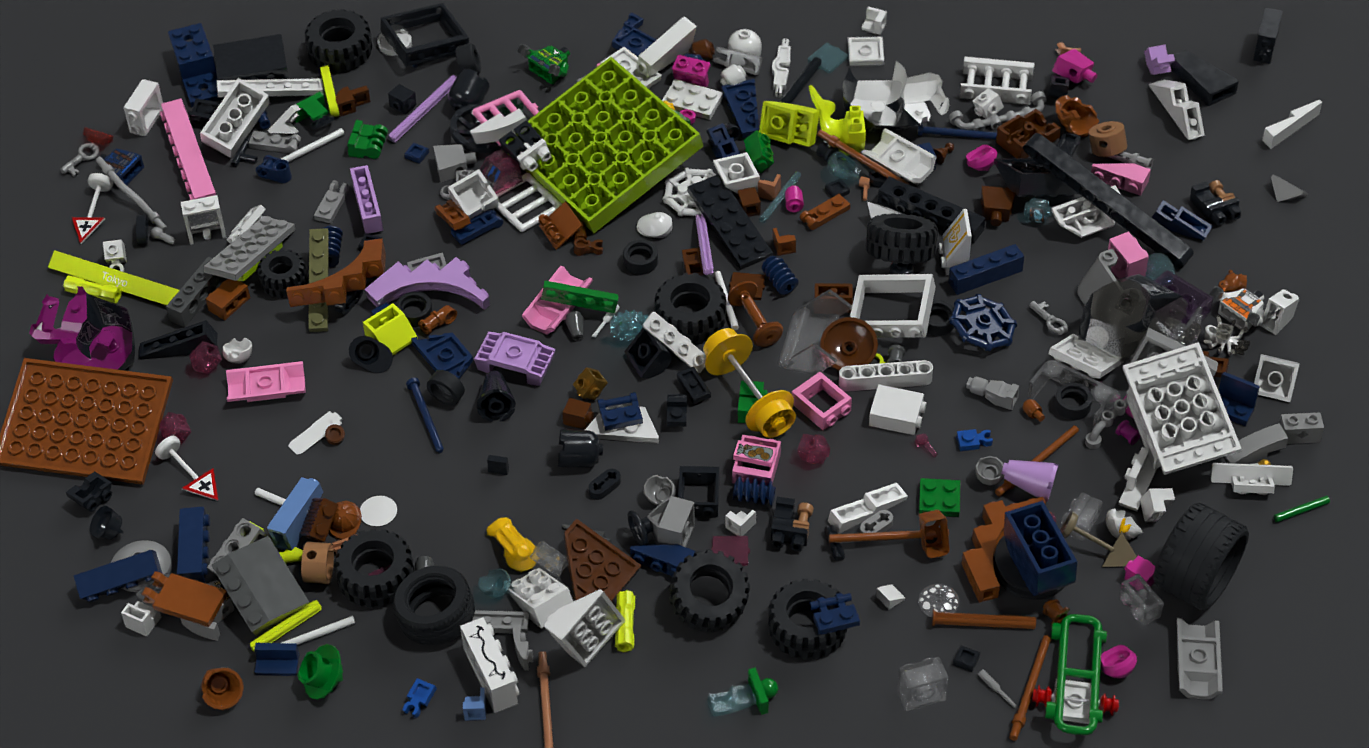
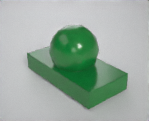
[748,667,778,715]

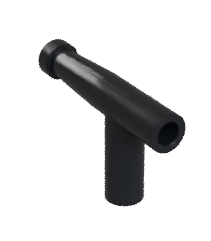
[231,138,258,167]

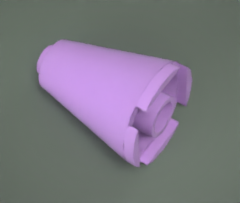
[1001,460,1059,502]

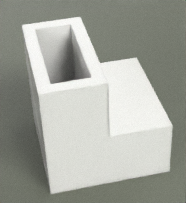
[1140,488,1175,522]
[121,601,161,636]

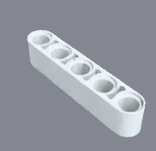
[839,360,933,391]

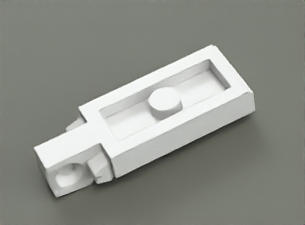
[226,205,266,244]

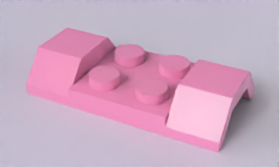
[522,266,593,335]
[226,361,306,402]

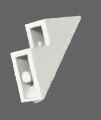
[1149,80,1205,140]

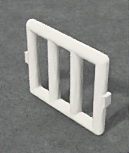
[494,173,562,232]

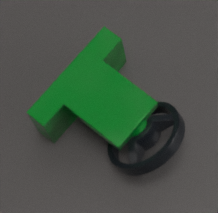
[294,92,335,129]

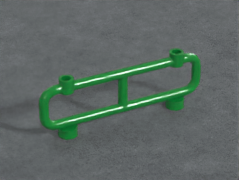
[1045,614,1107,735]

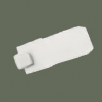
[288,411,343,455]

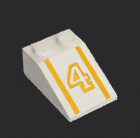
[939,209,972,275]

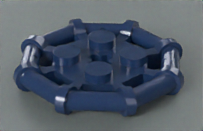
[949,294,1017,351]

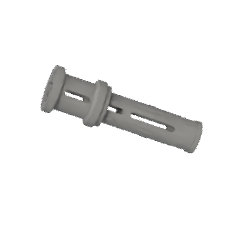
[1101,143,1153,169]

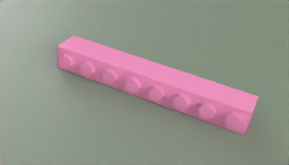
[160,99,216,200]

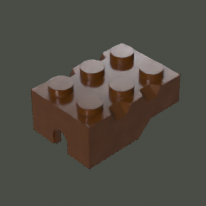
[996,109,1061,158]

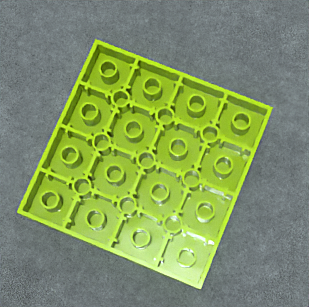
[506,57,704,234]

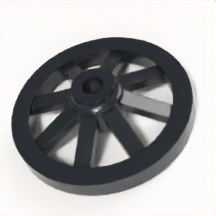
[450,104,505,153]

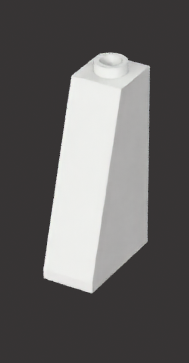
[636,16,697,78]

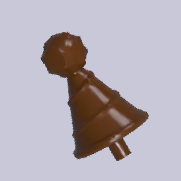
[933,142,954,164]

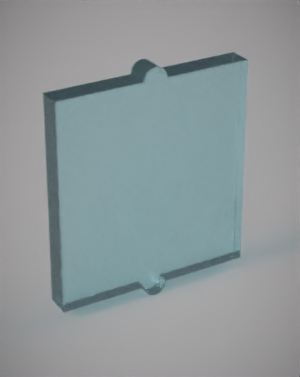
[808,43,849,73]

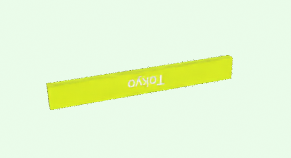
[48,250,179,306]

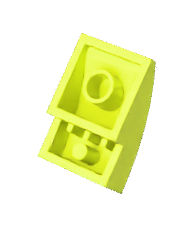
[759,101,820,147]

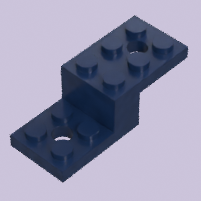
[168,23,225,107]

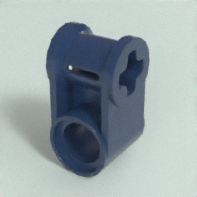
[256,155,292,183]

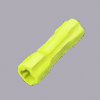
[63,275,122,303]
[615,590,635,652]

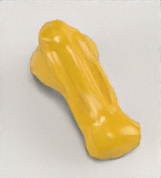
[487,517,538,572]

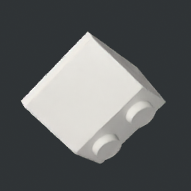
[713,152,760,193]
[1254,354,1300,402]

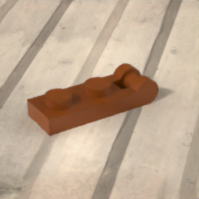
[799,194,851,230]
[435,200,471,230]

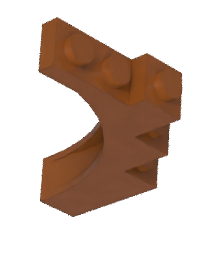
[286,238,386,307]
[962,497,1046,603]

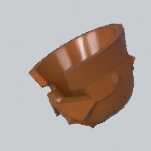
[200,667,244,710]

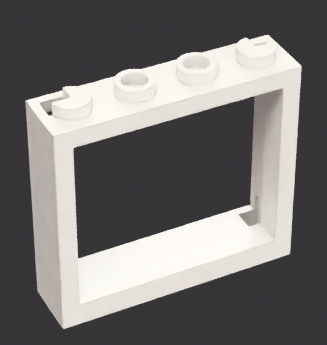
[850,274,936,338]

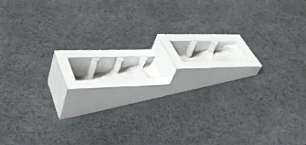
[1263,100,1322,149]
[827,483,908,534]

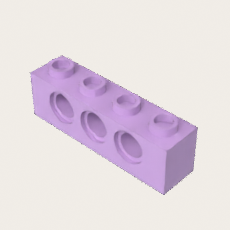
[350,165,383,234]

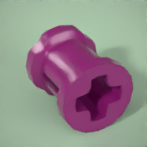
[1115,420,1141,445]

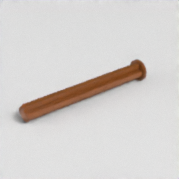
[932,610,1036,629]

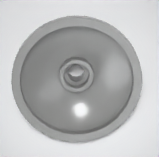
[111,540,172,592]

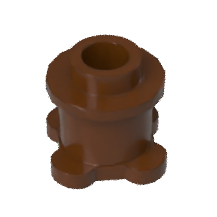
[1043,599,1070,625]

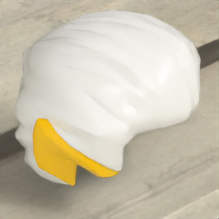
[1105,509,1143,540]

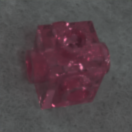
[189,341,222,374]
[160,412,191,445]
[797,434,830,464]

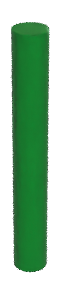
[1273,496,1330,522]

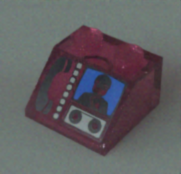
[480,150,523,194]

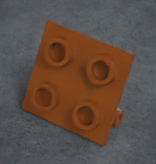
[538,201,583,250]

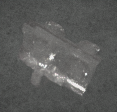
[530,541,568,577]

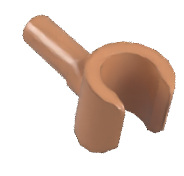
[1055,42,1081,55]
[859,176,870,201]

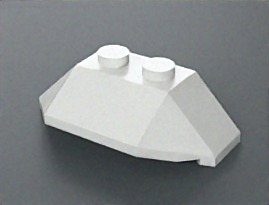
[1051,185,1120,238]

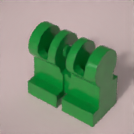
[348,120,388,159]

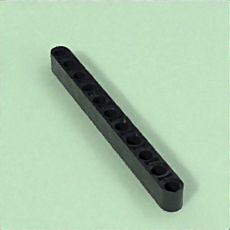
[1023,133,1194,268]

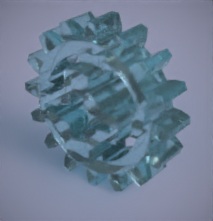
[610,310,648,342]

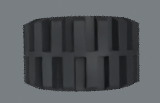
[258,249,307,298]

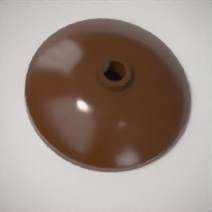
[820,317,878,371]

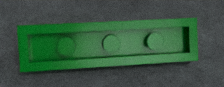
[541,280,619,313]

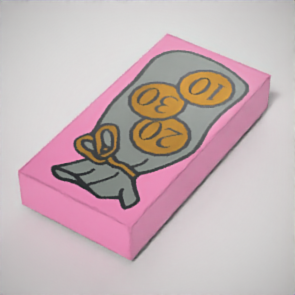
[733,440,777,467]

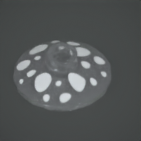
[918,584,959,618]

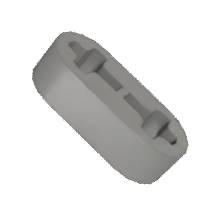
[860,510,893,533]

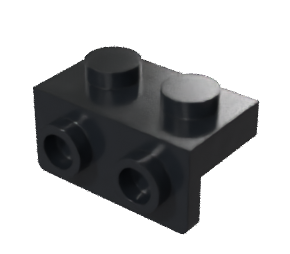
[187,98,220,124]

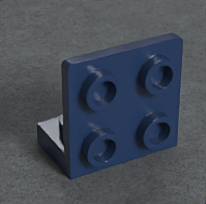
[1218,372,1260,427]

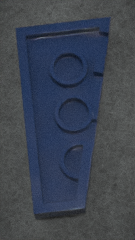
[721,79,759,138]

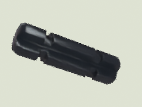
[824,525,845,561]

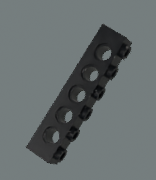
[878,177,985,244]

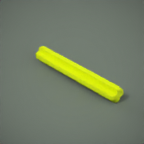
[250,600,322,652]

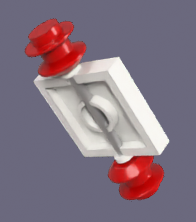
[1032,679,1119,724]

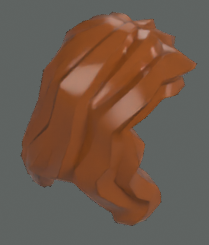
[1056,95,1100,137]

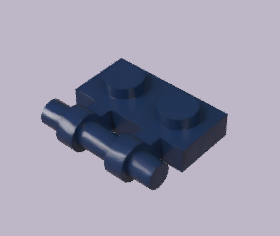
[809,593,860,635]

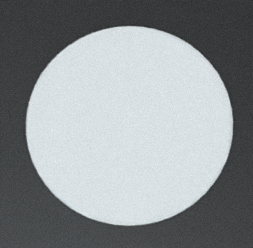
[360,496,397,526]

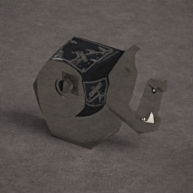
[1078,274,1202,365]

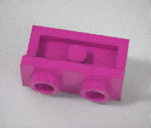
[672,55,710,88]

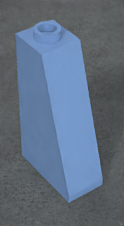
[267,477,323,551]

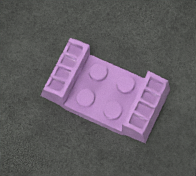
[474,331,556,386]

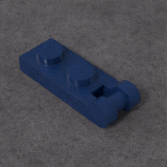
[451,209,504,245]

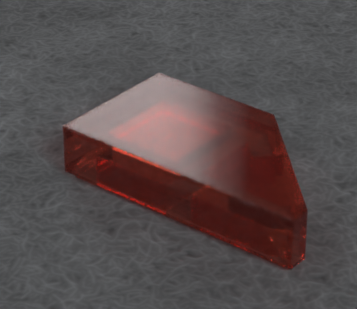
[83,127,113,145]

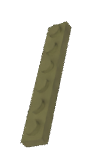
[309,228,329,332]

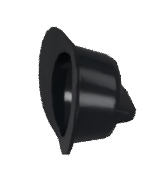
[349,336,393,373]
[90,506,124,540]

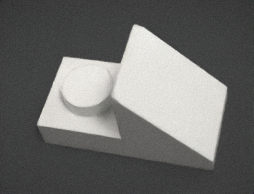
[268,104,301,134]

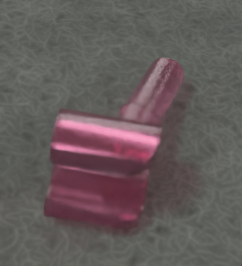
[915,433,938,457]

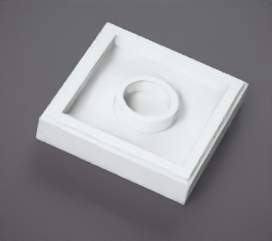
[848,37,884,66]

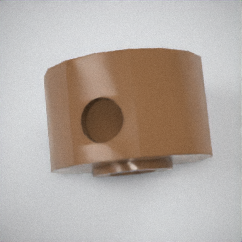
[1089,121,1127,157]
[301,542,334,584]

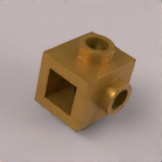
[573,367,608,400]

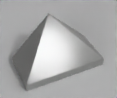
[1271,175,1309,202]

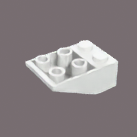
[505,568,573,628]

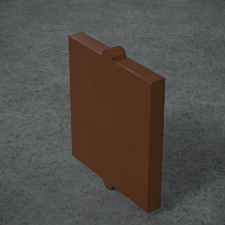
[729,272,765,300]

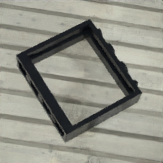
[380,3,469,67]

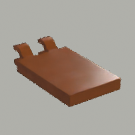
[142,571,228,627]

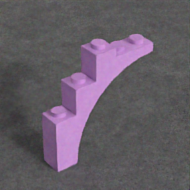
[365,257,490,310]

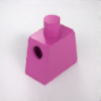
[1052,49,1097,83]

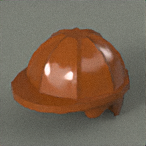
[330,501,362,540]

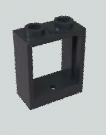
[1253,8,1282,64]
[678,466,720,518]

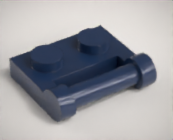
[597,392,643,431]

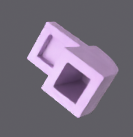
[1144,45,1175,75]

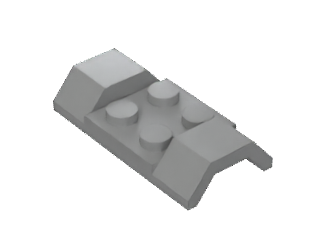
[1177,618,1223,700]

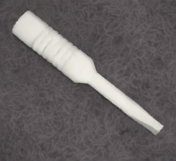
[592,305,620,337]

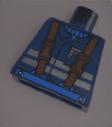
[99,149,144,185]

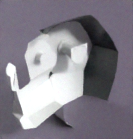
[843,61,949,133]

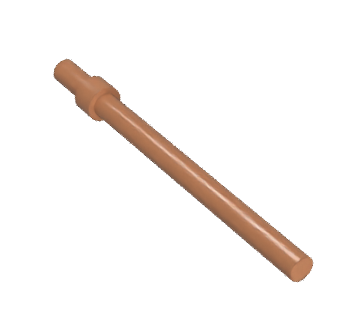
[537,651,553,748]

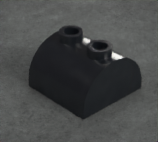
[624,328,671,378]

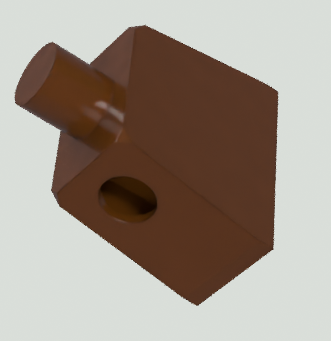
[981,186,1016,226]

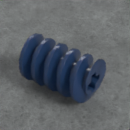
[322,226,343,267]
[762,256,799,295]
[733,476,776,506]

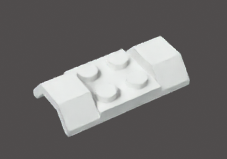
[861,128,936,183]

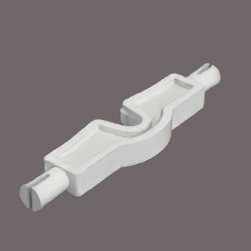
[772,38,791,97]

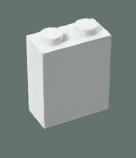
[869,384,926,435]

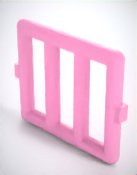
[472,90,539,146]

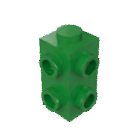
[744,130,774,173]

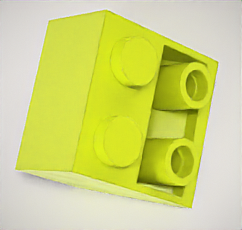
[363,303,418,355]

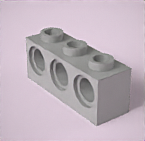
[207,518,268,577]

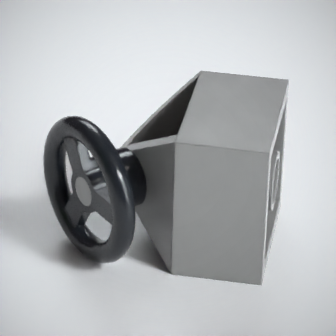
[627,496,695,547]

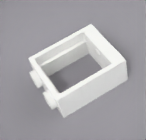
[123,79,163,136]

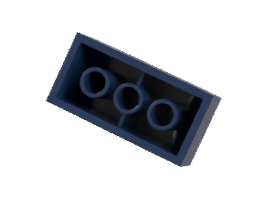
[1004,500,1077,596]

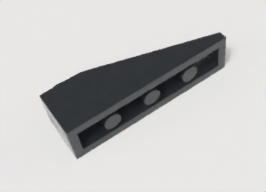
[139,320,218,360]

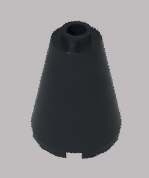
[477,371,516,422]

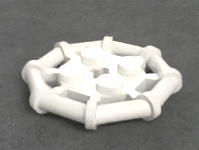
[663,167,716,217]

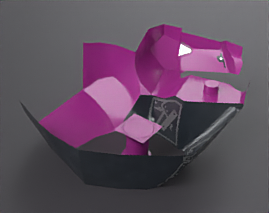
[29,286,135,371]

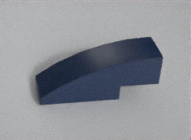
[1151,200,1212,240]

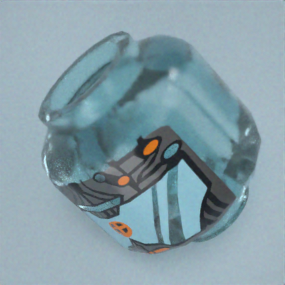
[1024,198,1052,223]

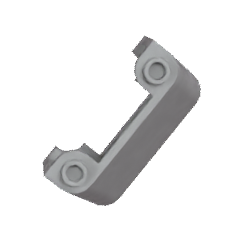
[1077,249,1147,340]

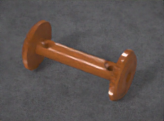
[727,281,783,347]

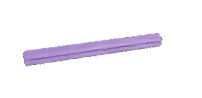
[388,75,456,143]
[695,214,714,275]

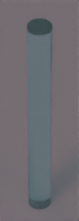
[759,171,801,223]

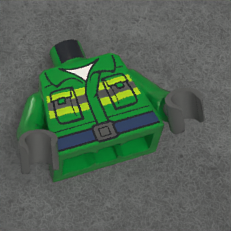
[517,44,570,85]

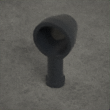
[708,123,741,148]

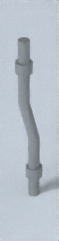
[96,157,167,232]

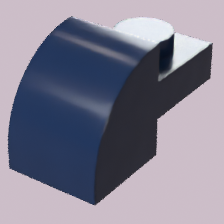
[706,123,740,159]

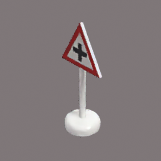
[72,173,113,244]
[155,436,218,501]

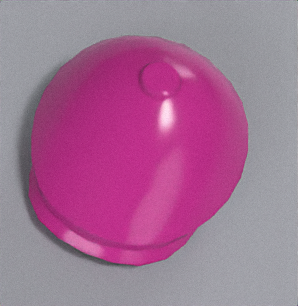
[966,145,997,171]
[1101,645,1137,678]

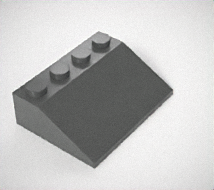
[211,536,310,637]

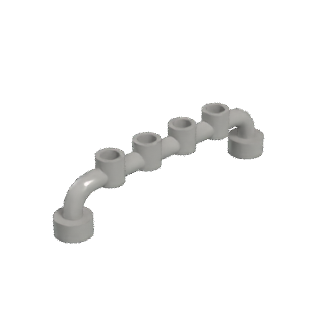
[948,91,1046,131]
[1085,389,1129,449]

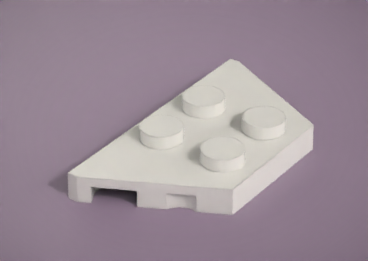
[585,405,659,443]

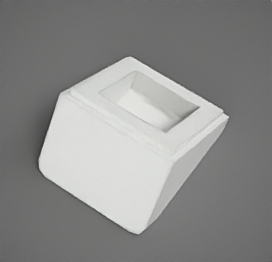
[876,584,905,610]

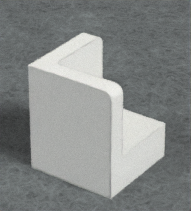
[862,7,887,35]
[725,510,756,538]

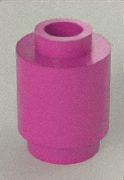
[785,186,804,212]

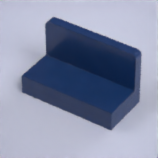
[254,643,300,676]

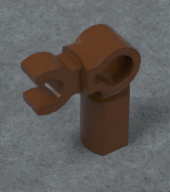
[574,222,603,256]

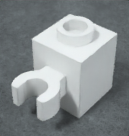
[103,240,127,272]

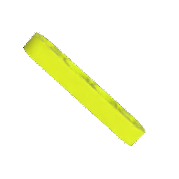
[320,66,340,117]

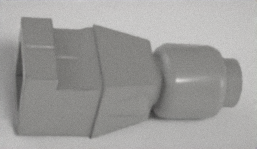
[966,376,1019,410]

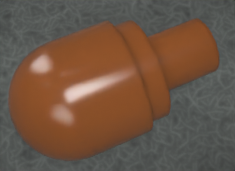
[1023,399,1045,422]

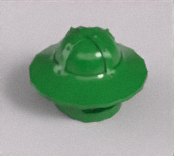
[298,644,343,700]

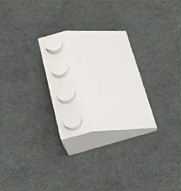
[543,589,626,667]

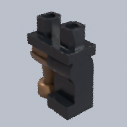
[1190,180,1241,226]
[771,496,814,552]

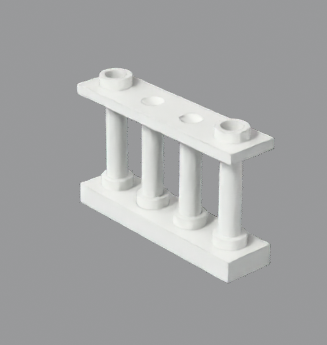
[960,57,1034,105]

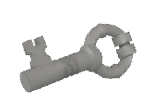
[60,142,100,177]
[1029,301,1068,335]

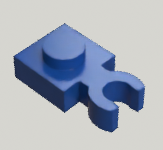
[956,429,993,451]
[403,678,437,718]

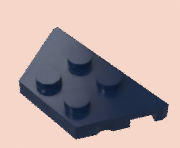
[411,333,473,379]

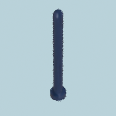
[917,123,997,139]
[406,378,444,453]

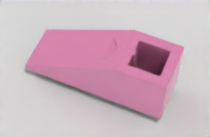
[1091,163,1151,196]

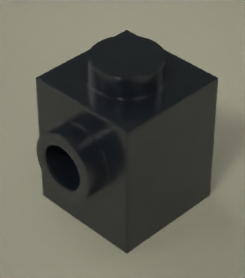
[388,84,417,115]

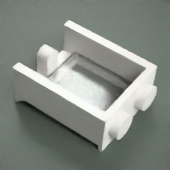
[181,195,226,245]

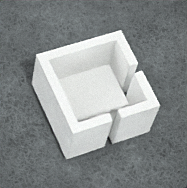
[448,169,499,219]

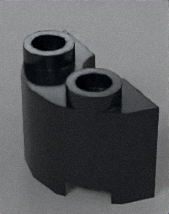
[66,471,112,512]

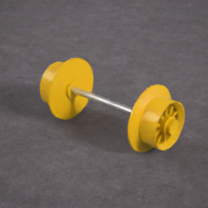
[703,328,796,438]

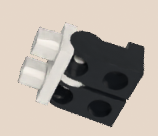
[499,120,552,172]

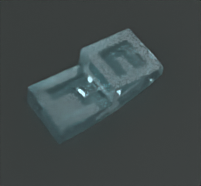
[707,684,756,717]

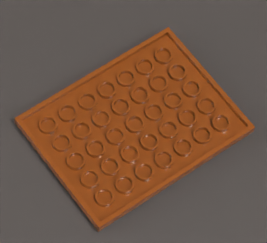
[0,358,173,484]

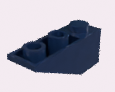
[630,544,696,577]

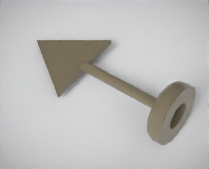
[1060,511,1137,567]

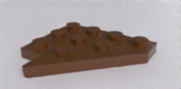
[564,518,641,602]

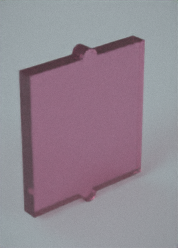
[711,536,750,566]

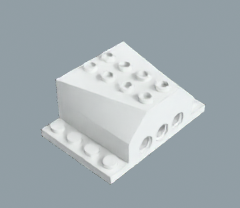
[1123,342,1242,475]

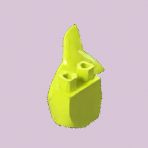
[809,85,866,156]

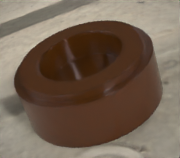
[325,424,345,445]

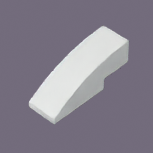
[470,109,527,144]

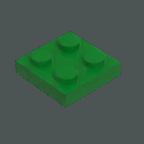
[919,478,960,517]

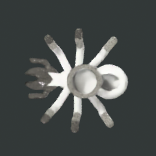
[1203,315,1250,356]

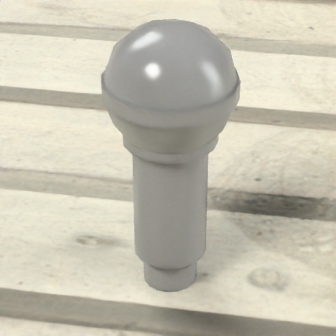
[150,227,176,245]

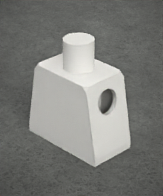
[1260,290,1299,335]

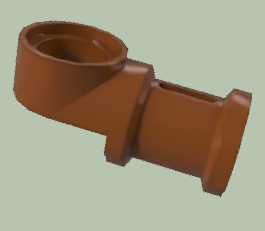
[418,305,457,335]

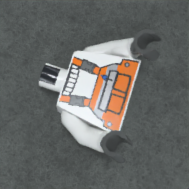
[1210,286,1264,333]

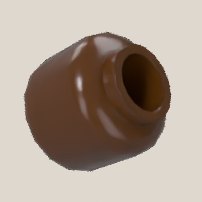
[689,39,715,61]

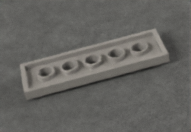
[204,216,295,281]

